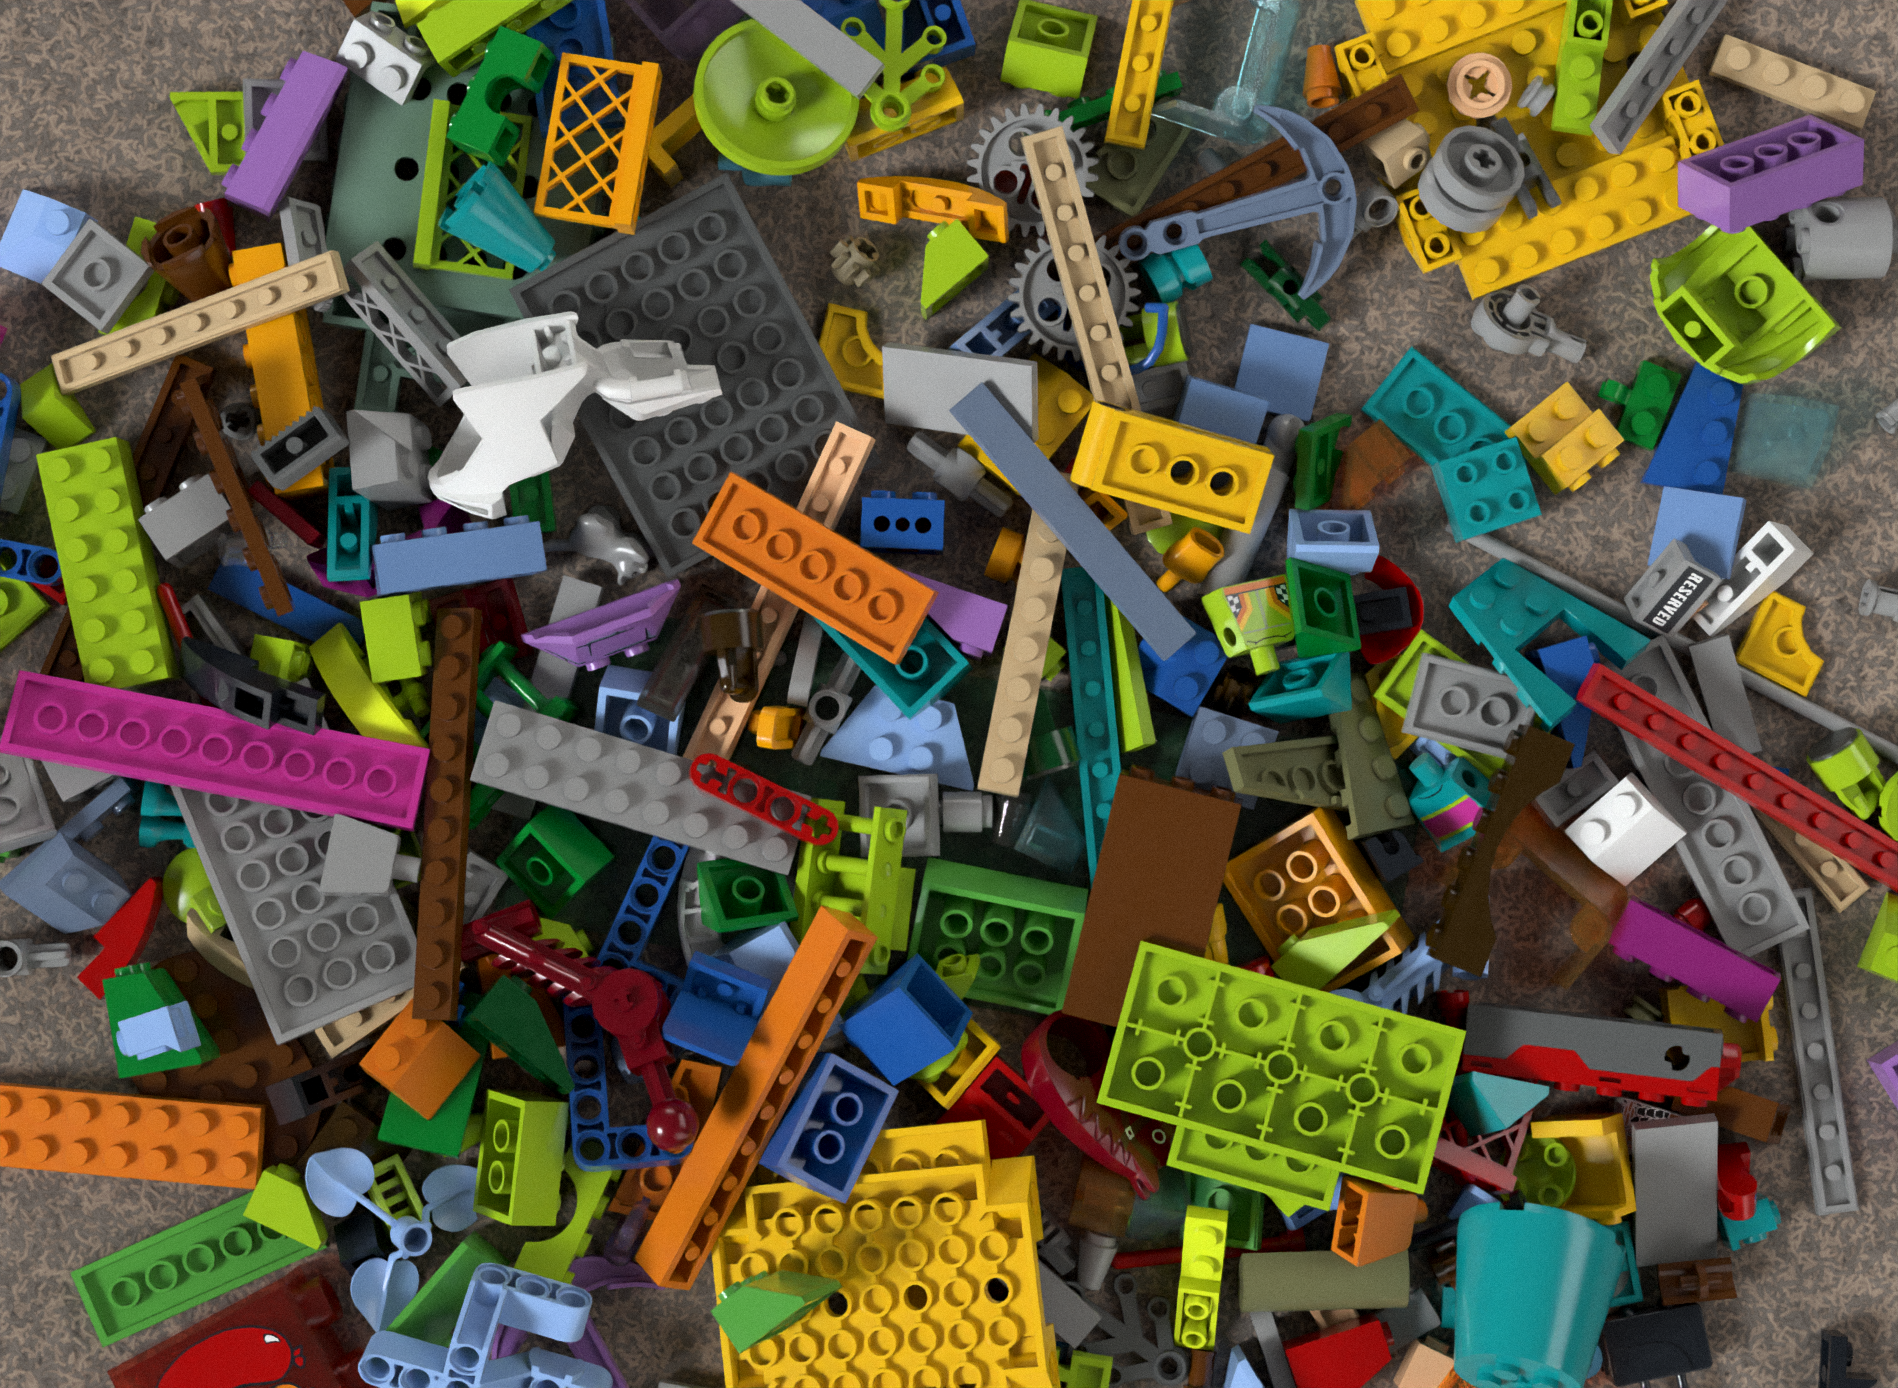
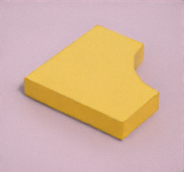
[818,303,884,400]
[1734,591,1824,697]

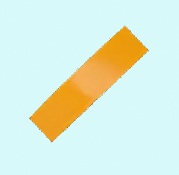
[857,176,1009,243]

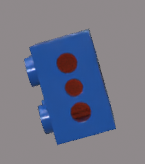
[860,490,945,555]

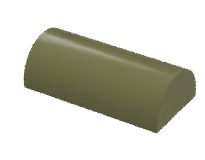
[1236,1249,1410,1313]

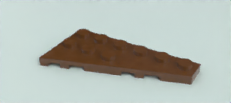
[176,374,296,617]

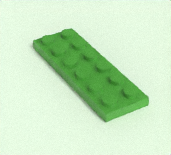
[71,1177,330,1347]

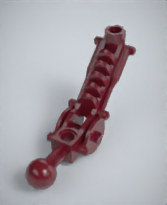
[461,899,699,1151]

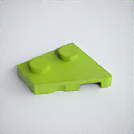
[170,91,245,175]

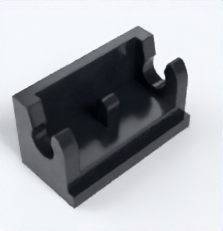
[1355,830,1424,882]

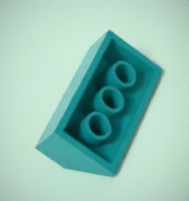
[810,614,973,720]

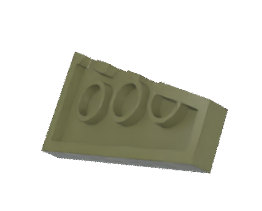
[1222,735,1349,812]

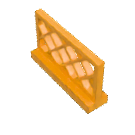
[534,52,663,235]

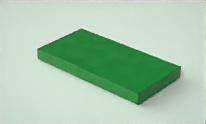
[378,991,490,1159]

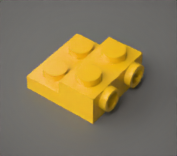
[1505,381,1624,495]

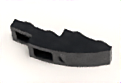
[179,636,326,736]

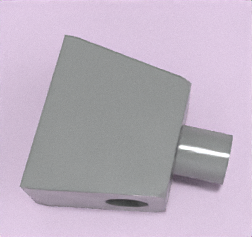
[319,814,422,896]

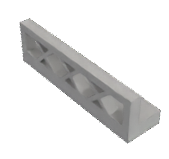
[341,241,468,408]

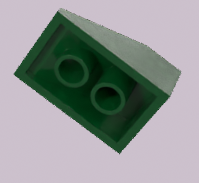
[463,975,575,1096]

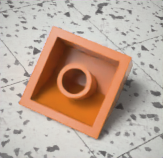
[359,998,481,1121]

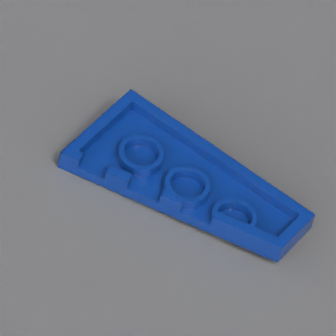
[1640,361,1743,495]

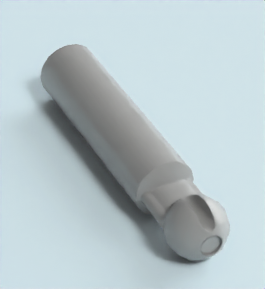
[1197,414,1305,597]

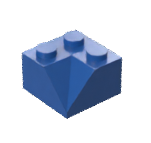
[1137,616,1228,717]

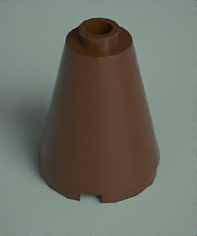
[141,207,233,302]

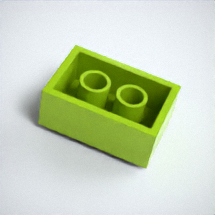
[473,1089,570,1226]

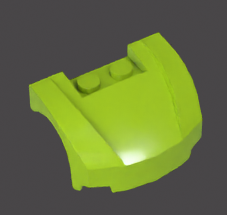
[1650,224,1842,386]

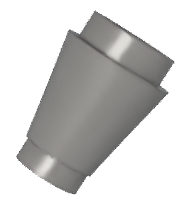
[1077,1226,1119,1290]

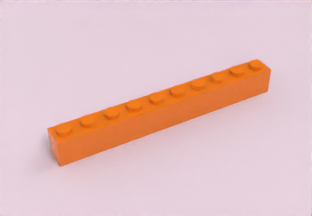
[634,905,878,1291]

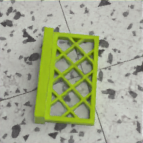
[413,99,532,280]

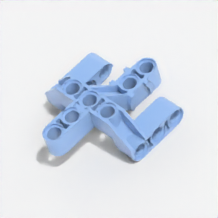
[358,1262,613,1388]

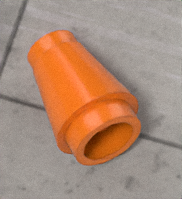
[1302,45,1343,109]

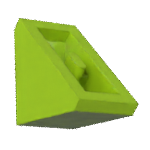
[20,363,96,450]

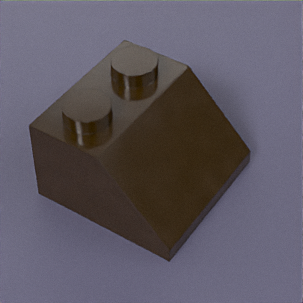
[294,1097,413,1210]

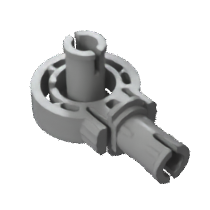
[1471,284,1587,364]

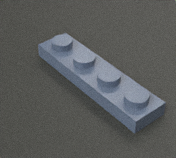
[0,777,140,893]

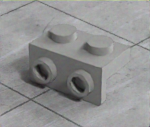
[335,11,436,106]

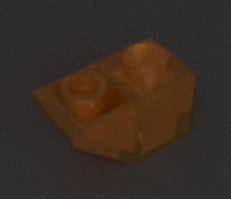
[1339,419,1411,510]

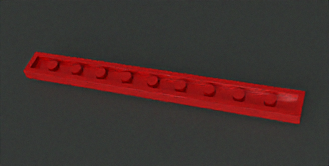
[1574,663,1898,893]

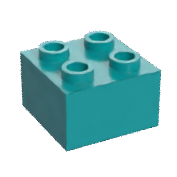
[1431,437,1542,543]

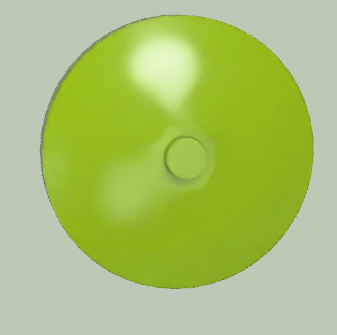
[693,19,859,176]

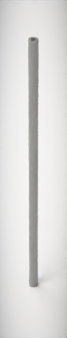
[1444,521,1898,764]

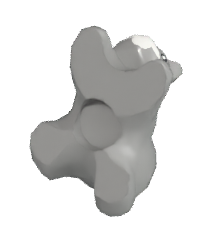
[543,505,655,585]

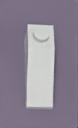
[1692,521,1814,637]

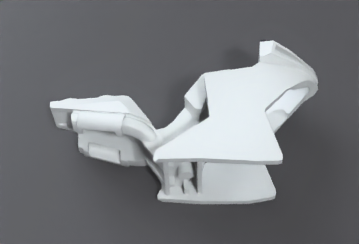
[427,311,723,520]

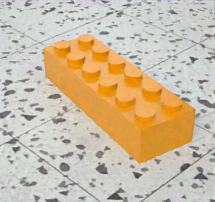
[229,242,335,501]

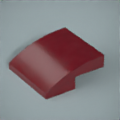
[429,578,534,664]

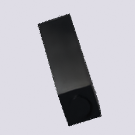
[265,1042,381,1126]

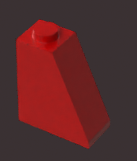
[1281,1312,1395,1388]

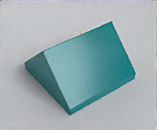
[1248,652,1352,724]
[1448,1071,1550,1137]

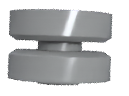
[1418,125,1525,233]

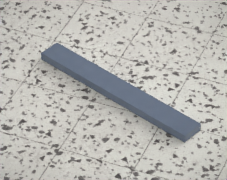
[949,382,1196,661]

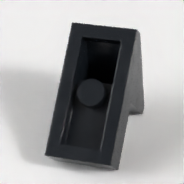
[1818,1329,1877,1388]

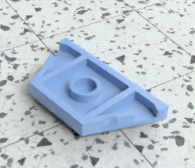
[820,685,974,791]

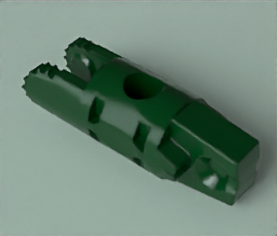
[1240,239,1331,332]

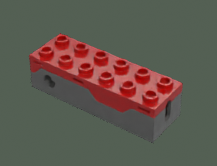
[1462,1001,1742,1107]

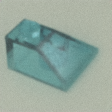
[1731,393,1839,490]

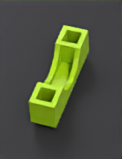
[514,1141,624,1285]

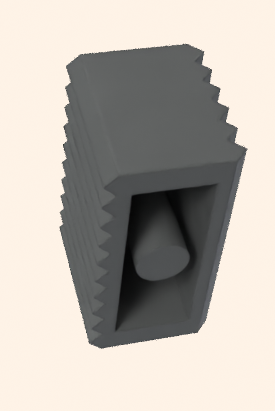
[251,406,350,491]

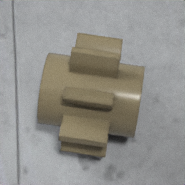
[829,235,880,287]

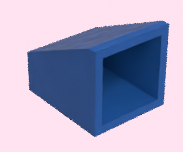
[838,953,973,1086]

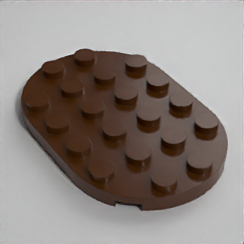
[131,951,323,1173]

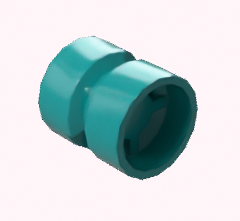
[1138,244,1213,303]

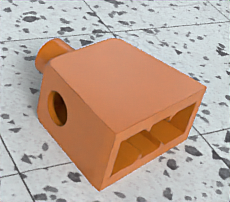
[1331,1176,1428,1267]

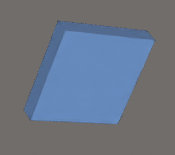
[1234,324,1329,423]
[1647,486,1747,580]

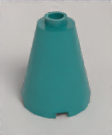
[438,161,556,273]

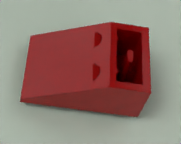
[934,1053,1050,1165]

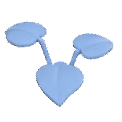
[305,1147,478,1332]

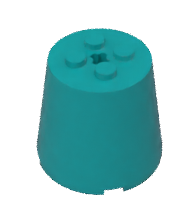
[1454,1202,1626,1388]

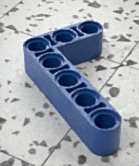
[0,373,63,586]
[597,836,690,1008]
[562,996,694,1172]

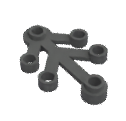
[1062,1272,1190,1388]

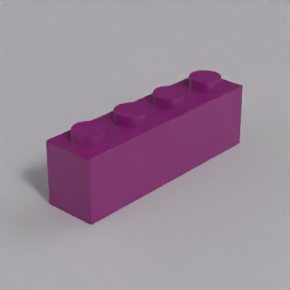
[1608,895,1781,1023]

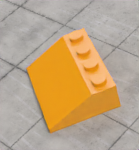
[1223,807,1415,993]

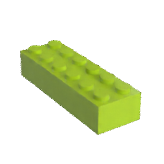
[36,437,180,691]

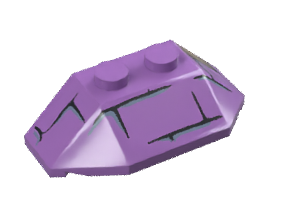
[521,579,681,672]

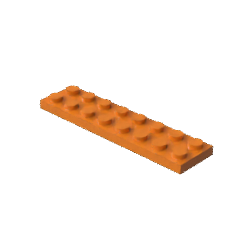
[0,1082,266,1189]

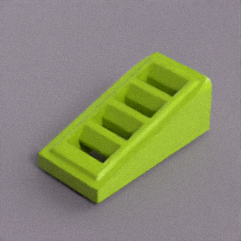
[368,1153,433,1247]

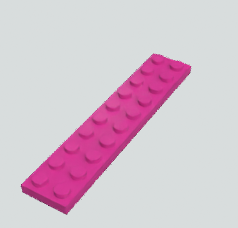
[0,670,430,832]

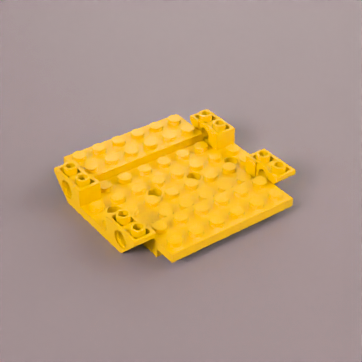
[1334,0,1724,301]
[711,1119,1061,1388]

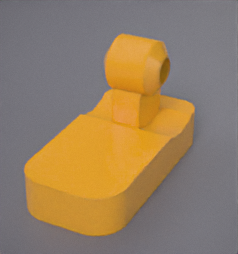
[747,706,804,750]

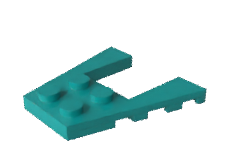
[1448,558,1651,733]

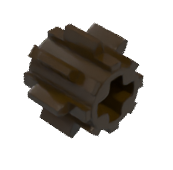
[1210,665,1261,719]

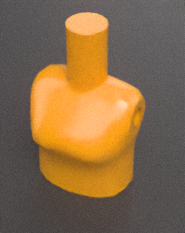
[1156,527,1224,592]

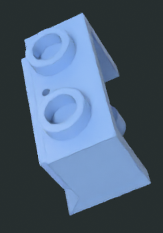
[116,1001,201,1060]

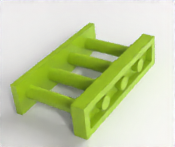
[790,798,907,975]

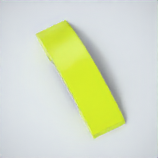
[309,623,429,749]

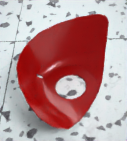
[1360,555,1424,664]

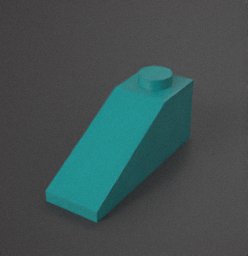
[327,467,378,582]

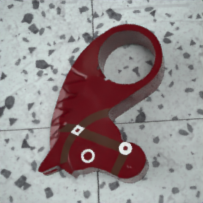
[1021,1010,1177,1201]

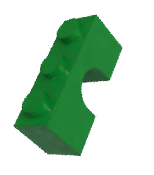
[446,25,557,168]

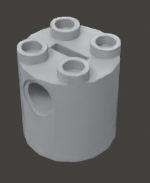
[1781,196,1898,281]

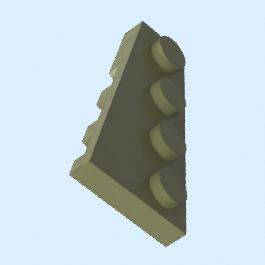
[1328,671,1416,840]

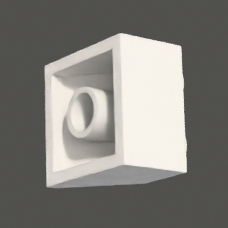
[1564,772,1687,886]

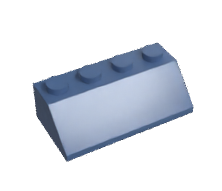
[372,515,547,598]

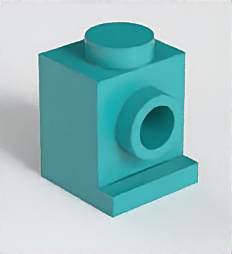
[1717,1192,1781,1251]

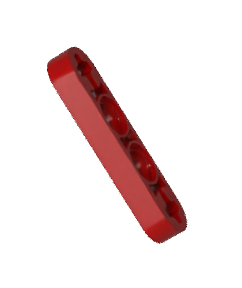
[689,753,839,846]

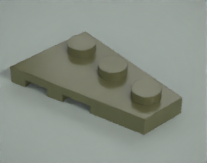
[1086,95,1200,218]

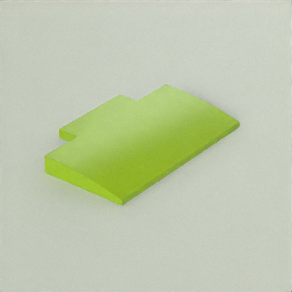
[1097,941,1466,1211]

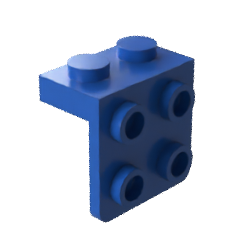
[661,950,773,1066]

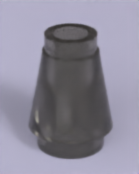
[991,787,1035,847]

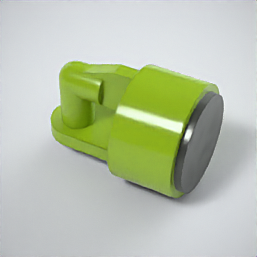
[1119,301,1192,368]
[1806,727,1887,820]

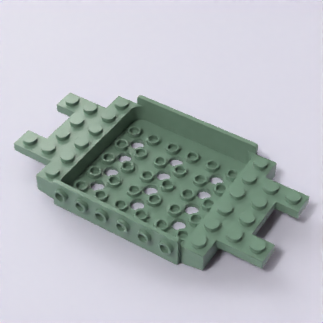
[323,1,625,413]

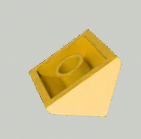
[916,1018,1001,1110]

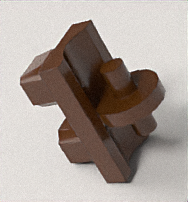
[1655,1257,1737,1306]

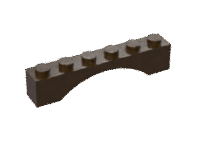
[1425,724,1575,977]

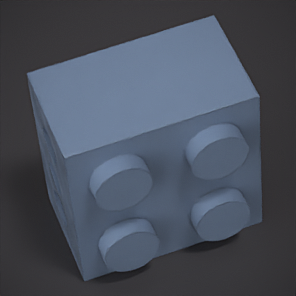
[1175,707,1279,810]

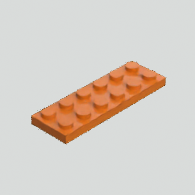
[692,472,939,665]

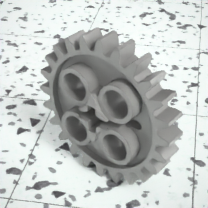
[967,103,1099,237]
[1008,235,1140,363]

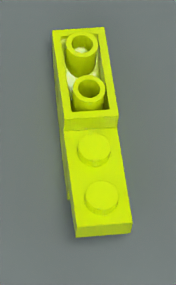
[1173,1205,1229,1351]

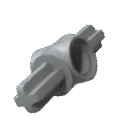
[906,431,1013,518]
[791,652,862,766]
[0,938,72,977]

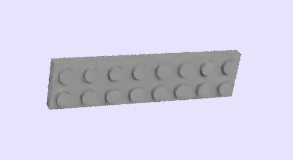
[1602,634,1810,957]
[470,700,812,876]

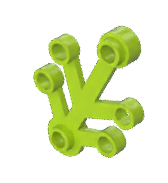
[840,0,947,132]

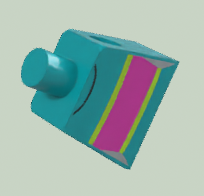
[1409,753,1491,853]

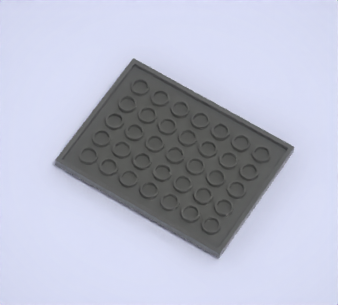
[509,172,882,579]

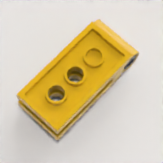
[1070,400,1275,534]

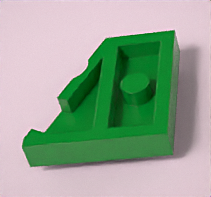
[1293,413,1352,510]

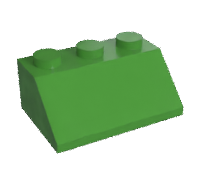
[385,1230,511,1347]
[711,1270,842,1354]

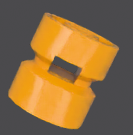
[984,527,1026,588]

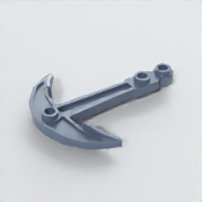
[1118,104,1357,300]

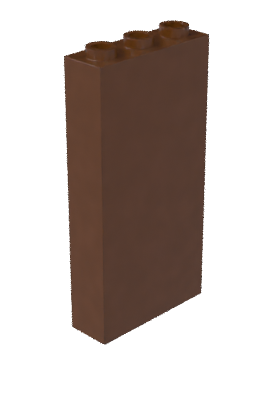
[1061,765,1243,1027]

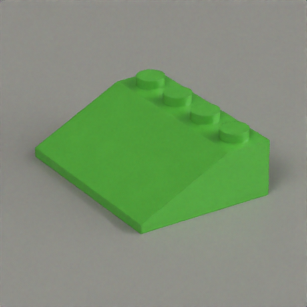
[907,857,1088,1015]

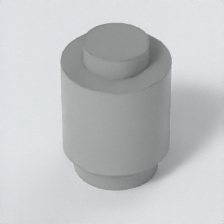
[939,791,992,833]

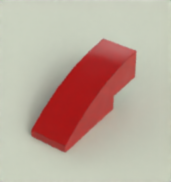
[77,876,163,1000]

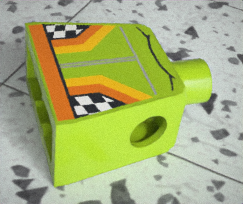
[1201,574,1295,676]

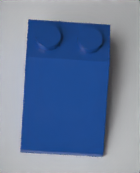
[1524,636,1600,769]

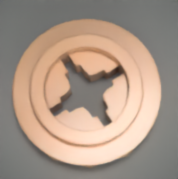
[1446,53,1512,120]

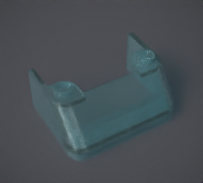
[1151,0,1301,146]

